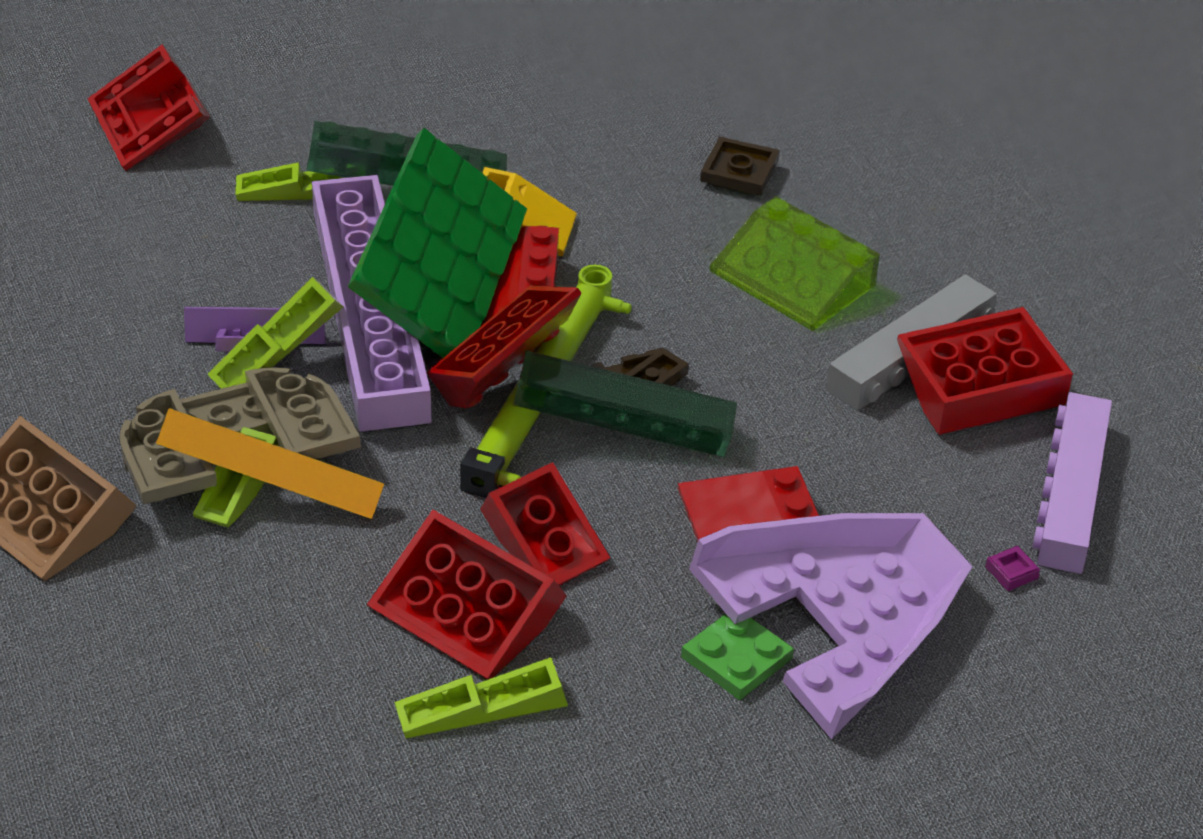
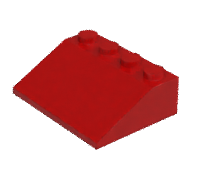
[481,225,559,345]
[426,286,582,408]
[897,307,1073,435]
[367,509,567,680]

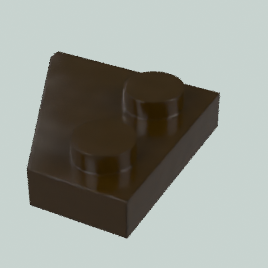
[591,347,689,408]

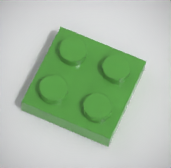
[681,614,794,700]

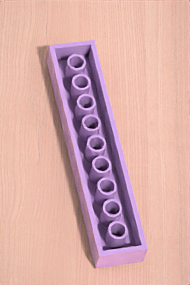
[312,175,431,432]

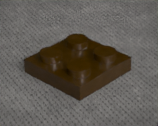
[700,136,780,196]

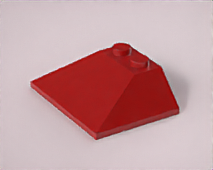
[87,44,210,171]
[677,466,819,542]

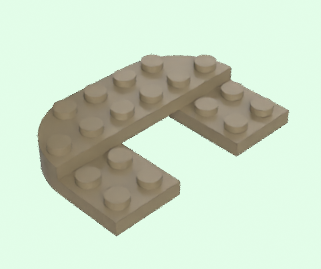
[120,368,361,505]

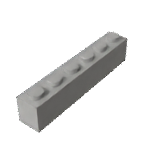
[826,274,997,411]

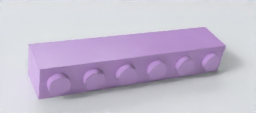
[1032,392,1112,574]

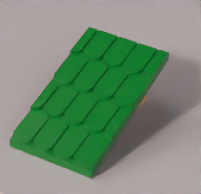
[347,128,527,358]

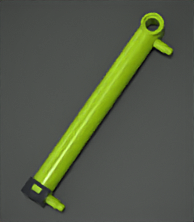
[460,264,632,498]

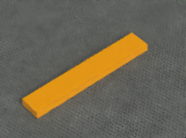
[156,408,384,519]

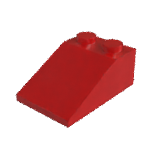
[480,462,611,586]

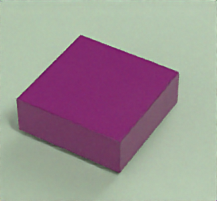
[985,545,1041,591]

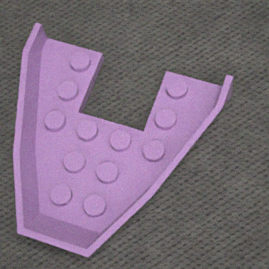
[689,513,973,740]

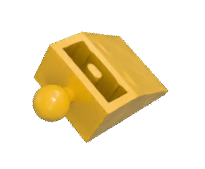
[482,167,577,257]

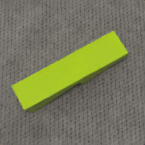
[235,159,370,201]
[208,277,344,389]
[394,657,568,738]

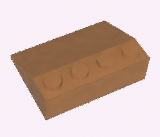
[0,416,137,581]

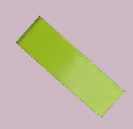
[193,427,280,528]

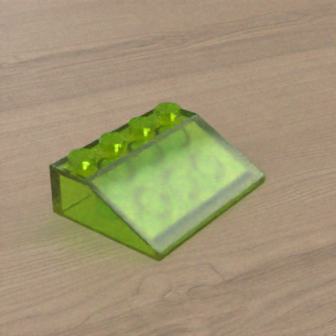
[709,196,880,331]

